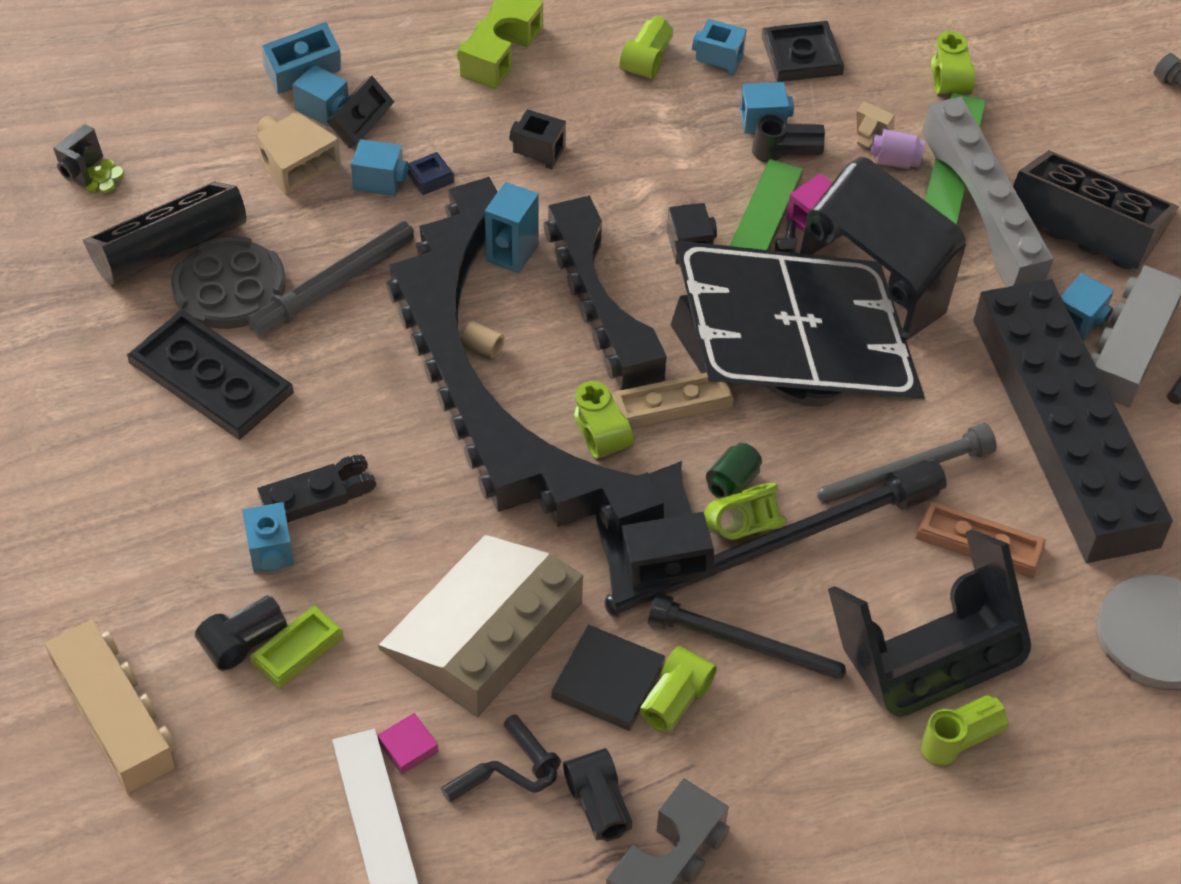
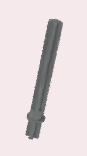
[247,221,414,336]

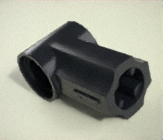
[752,114,825,162]
[194,595,287,671]
[563,748,632,842]

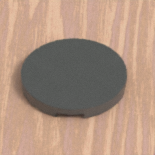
[172,236,286,329]

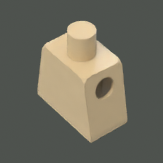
[256,113,341,195]

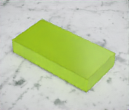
[250,605,343,689]

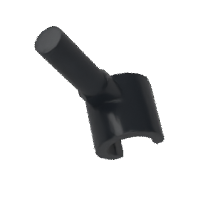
[775,220,798,253]

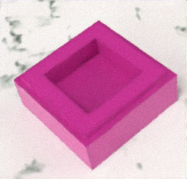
[377,713,439,774]

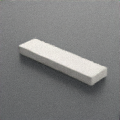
[332,729,418,884]

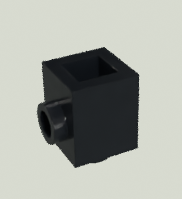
[667,203,717,264]

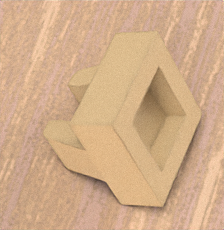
[857,101,894,150]

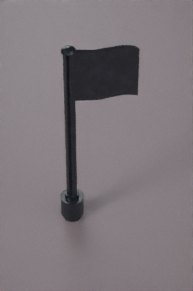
[595,459,947,618]

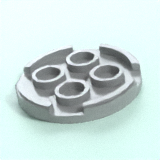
[1096,575,1181,689]

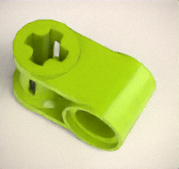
[931,31,975,94]
[574,381,634,459]
[704,483,787,539]

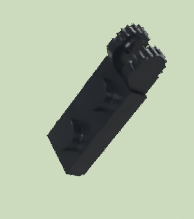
[257,454,377,523]

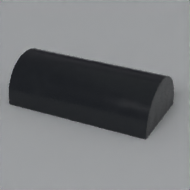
[83,181,247,284]

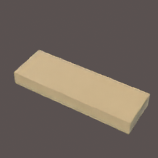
[611,372,734,428]

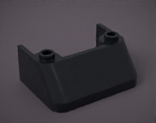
[800,157,966,341]
[828,529,1031,717]

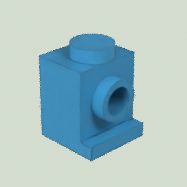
[692,19,747,76]

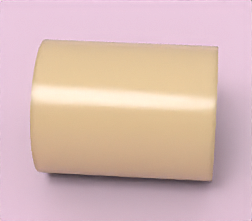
[461,321,505,359]

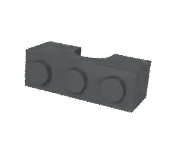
[606,778,730,884]

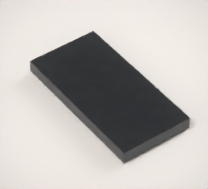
[127,309,294,440]

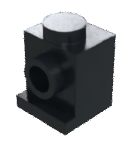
[509,109,566,169]

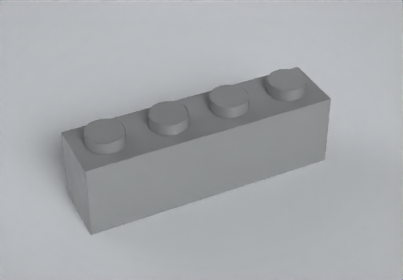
[1091,265,1181,408]

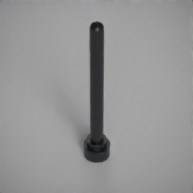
[647,592,846,679]

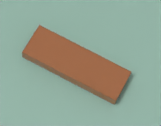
[916,500,1047,579]

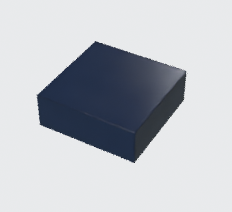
[407,152,455,195]

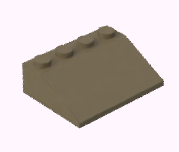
[379,535,583,717]

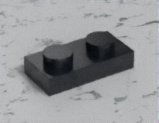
[326,75,394,148]

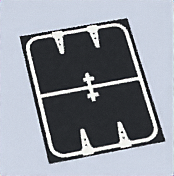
[674,240,925,398]

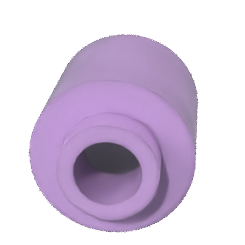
[870,129,925,170]

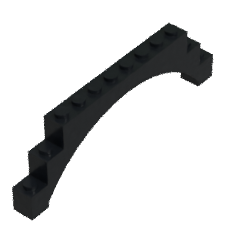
[386,177,664,542]

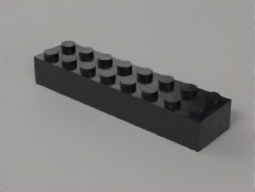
[973,279,1173,563]

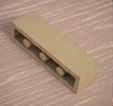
[45,619,177,794]

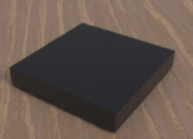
[761,21,844,82]
[551,624,665,731]

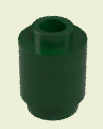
[706,442,762,499]

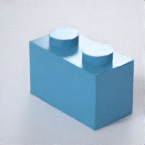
[262,22,341,94]
[485,182,539,274]

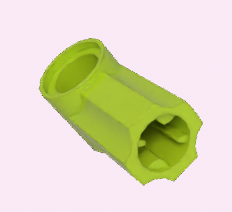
[619,16,674,79]
[640,645,717,732]
[921,695,1009,766]

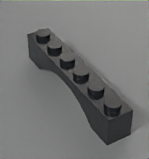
[544,195,667,390]

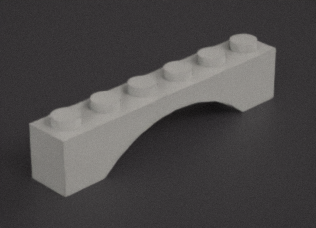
[922,96,1054,287]

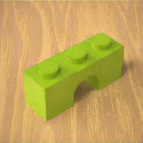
[457,0,543,89]

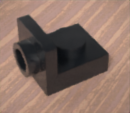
[53,124,103,187]

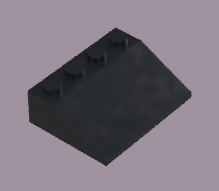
[1013,150,1179,269]

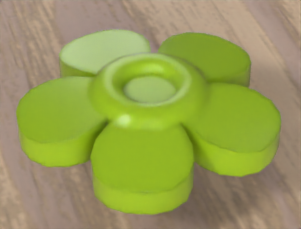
[85,159,124,193]

